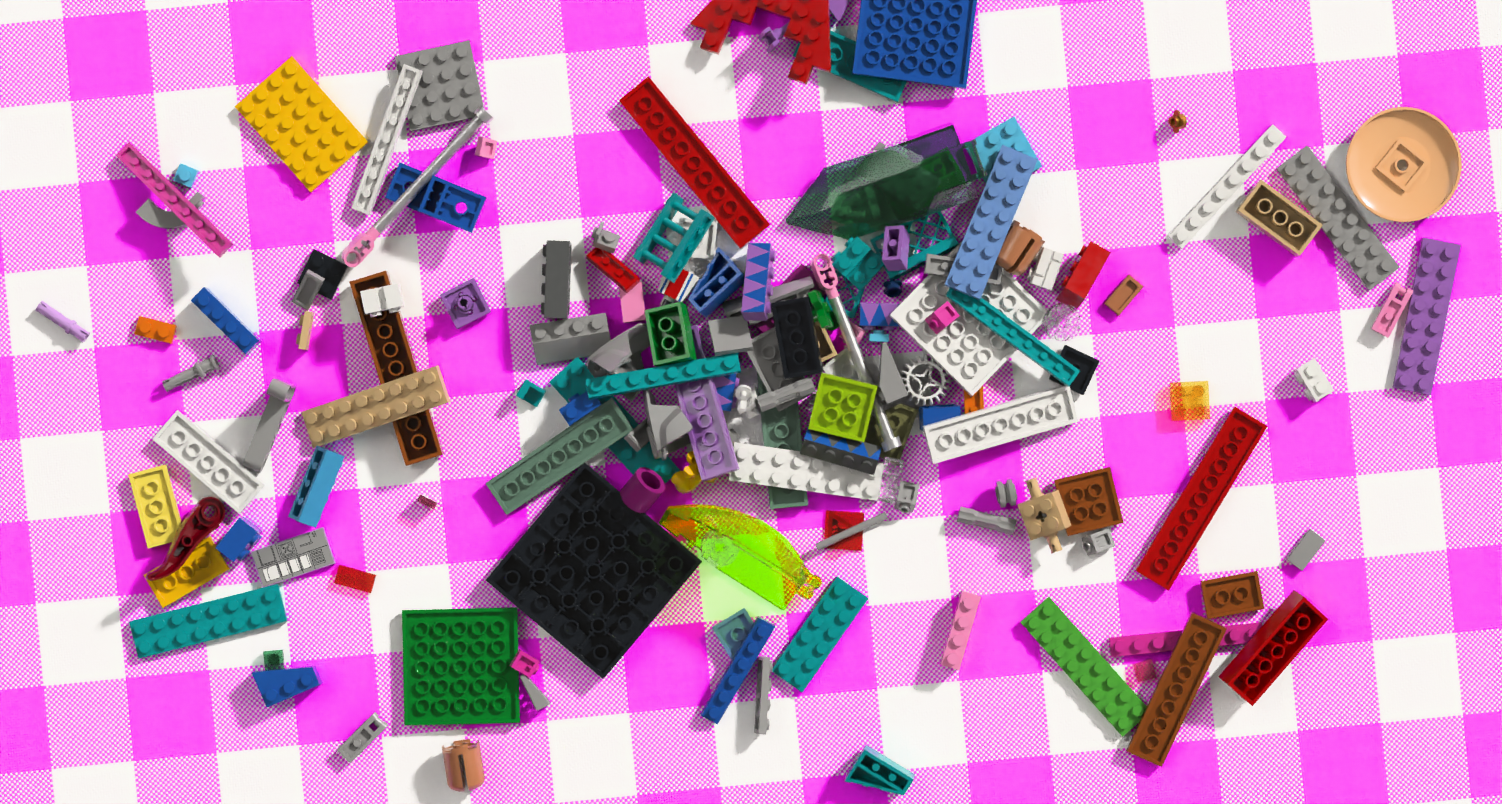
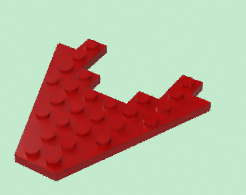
[691,0,831,85]

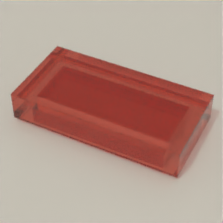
[334,565,377,593]

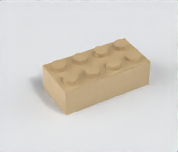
[1235,179,1323,257]

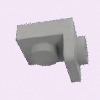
[591,221,621,254]
[894,481,919,513]
[1081,528,1115,556]

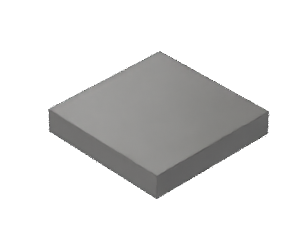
[708,316,753,356]

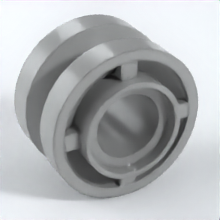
[995,479,1017,508]

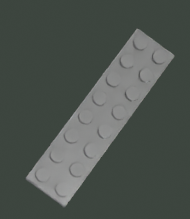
[1276,145,1400,291]

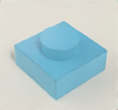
[173,163,199,188]
[869,330,889,342]

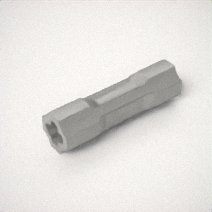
[756,376,816,412]
[957,506,1017,535]

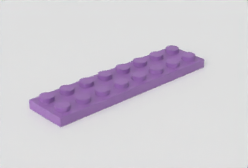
[1392,237,1461,395]
[675,324,739,482]

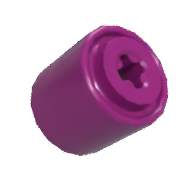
[620,467,665,513]

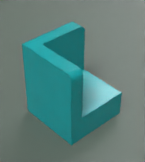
[516,379,546,407]

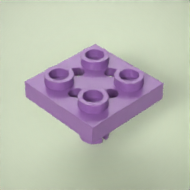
[440,278,491,329]

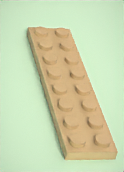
[301,365,451,448]

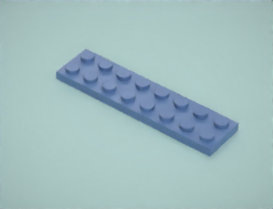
[944,145,1038,300]

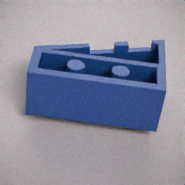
[688,247,745,318]
[252,666,322,707]

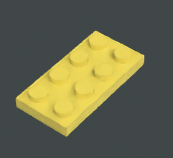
[128,464,182,548]

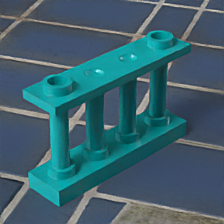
[633,192,715,283]

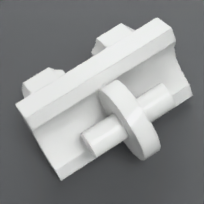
[735,385,759,419]

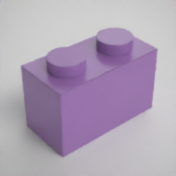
[882,225,910,271]

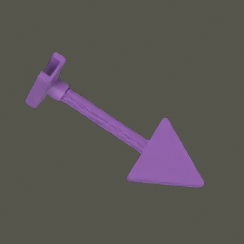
[758,0,850,54]

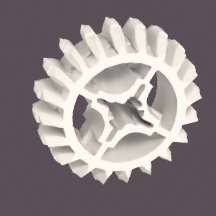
[900,354,951,406]

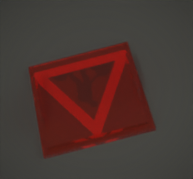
[824,510,864,551]

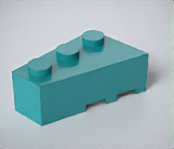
[845,744,915,795]

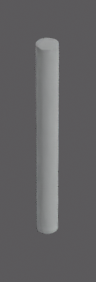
[815,512,888,551]

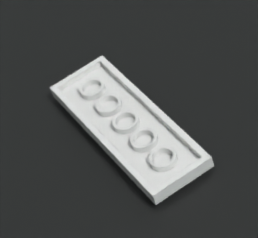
[153,410,265,514]

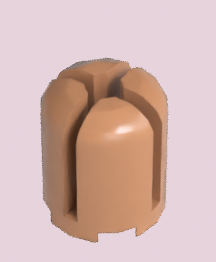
[995,220,1045,276]
[441,739,485,792]

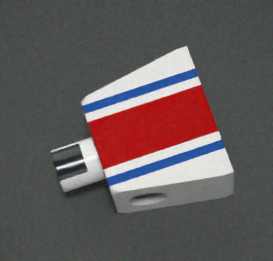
[658,261,700,306]

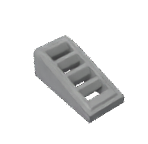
[520,674,551,711]

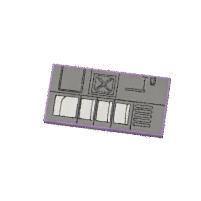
[251,527,336,588]

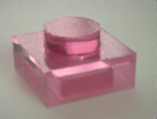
[1133,659,1157,683]

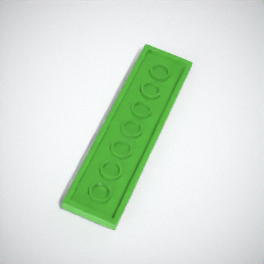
[1020,596,1147,737]

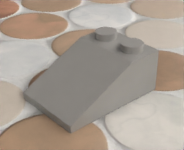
[877,342,908,404]

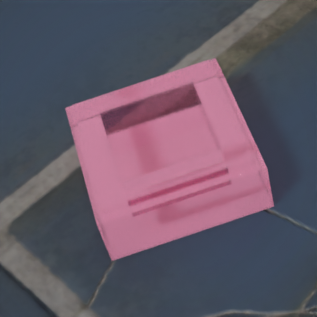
[417,494,439,509]

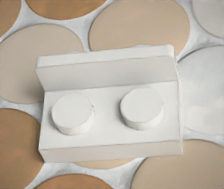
[1294,358,1335,402]

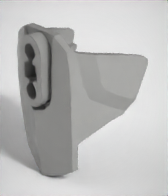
[585,323,650,401]
[643,389,693,461]

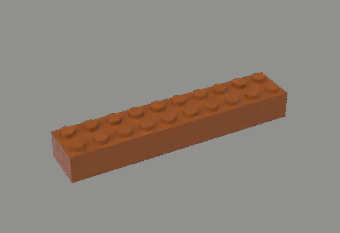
[349,271,445,466]

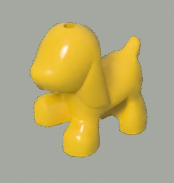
[671,451,717,494]

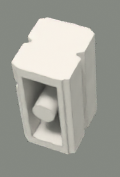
[1027,247,1064,291]

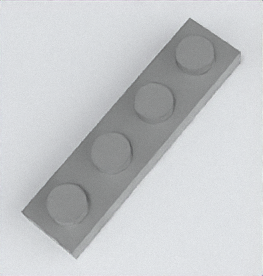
[924,254,1002,286]
[754,656,773,735]

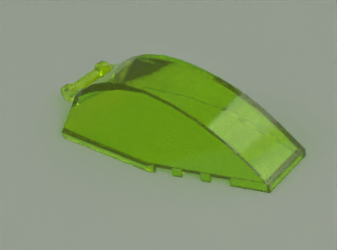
[659,504,822,611]

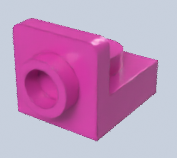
[925,301,960,334]
[509,649,540,678]

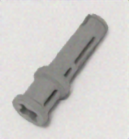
[162,354,220,392]

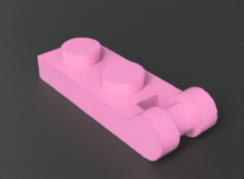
[1371,282,1413,338]

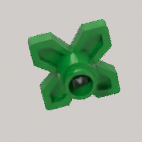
[808,290,835,329]

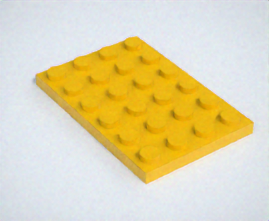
[234,56,369,193]

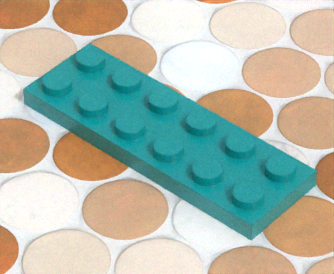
[793,30,907,103]
[772,576,868,692]

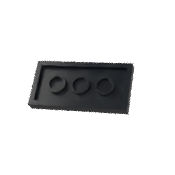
[771,296,823,379]

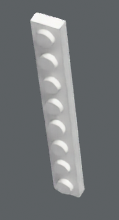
[351,64,423,215]
[1168,124,1287,249]

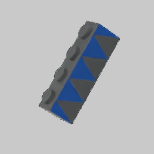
[800,426,882,475]

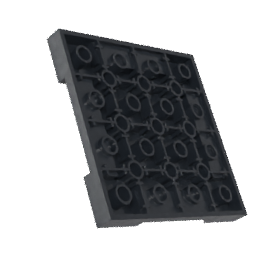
[486,462,702,679]

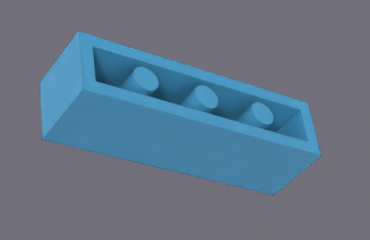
[288,446,345,528]

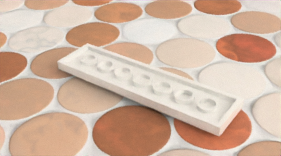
[922,385,1078,464]
[728,442,884,501]

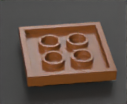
[1054,467,1124,536]

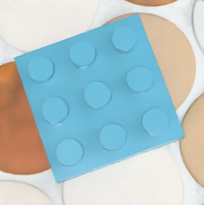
[964,117,1042,184]

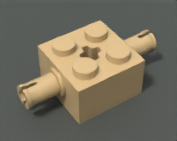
[1018,477,1071,554]

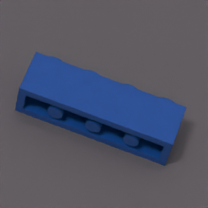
[191,287,262,355]

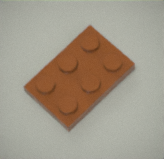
[1200,571,1264,619]

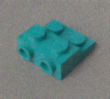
[832,236,885,291]

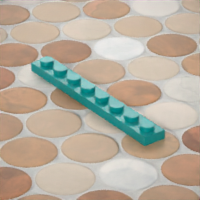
[944,288,1080,387]
[585,353,741,400]

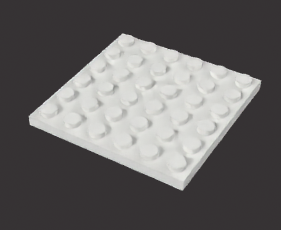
[889,241,1051,396]

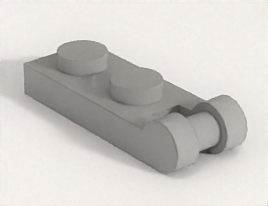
[337,712,389,763]

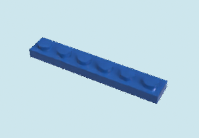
[700,616,775,725]

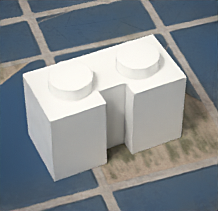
[360,283,405,317]

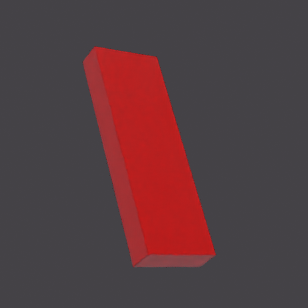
[586,247,640,293]

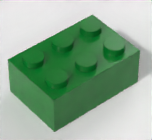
[644,302,697,367]

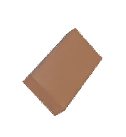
[1104,274,1144,316]

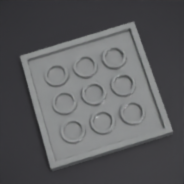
[395,40,485,132]

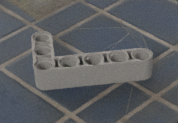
[243,378,296,473]

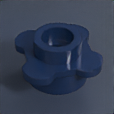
[883,280,902,298]

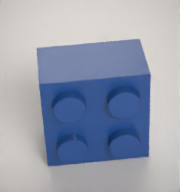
[216,517,262,562]

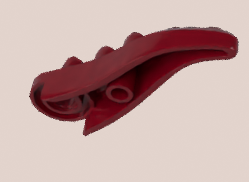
[146,496,225,581]

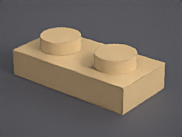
[296,311,314,350]

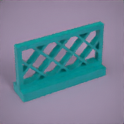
[870,205,959,280]

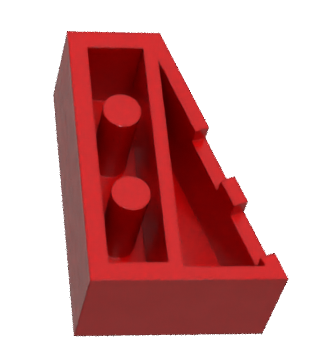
[1056,241,1111,311]

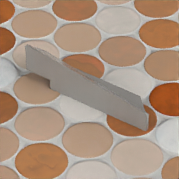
[722,276,814,325]

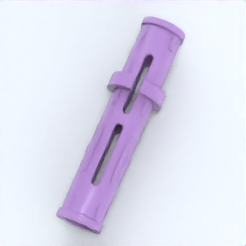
[35,301,90,343]

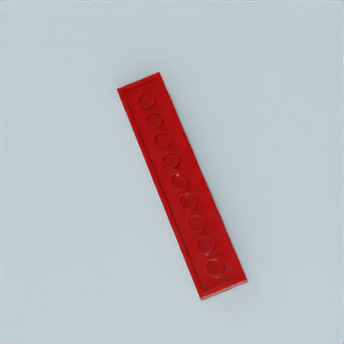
[619,76,770,249]
[1135,406,1268,591]

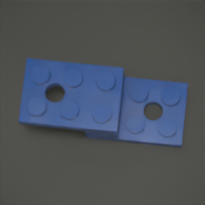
[385,162,487,233]

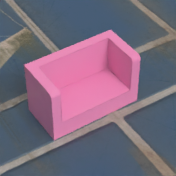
[619,282,646,323]

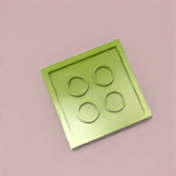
[808,373,878,442]

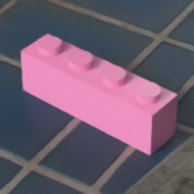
[940,590,981,670]

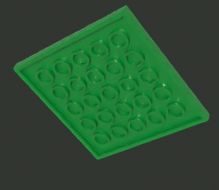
[402,607,520,726]

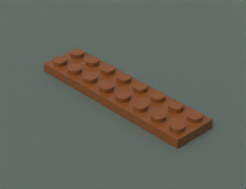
[1126,612,1227,767]

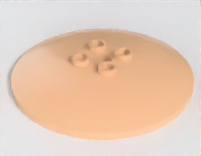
[1346,107,1462,222]

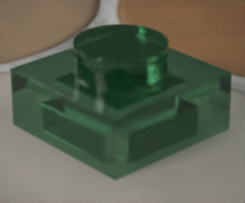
[263,649,285,670]

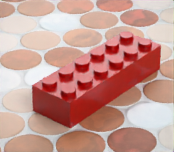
[1218,590,1328,706]

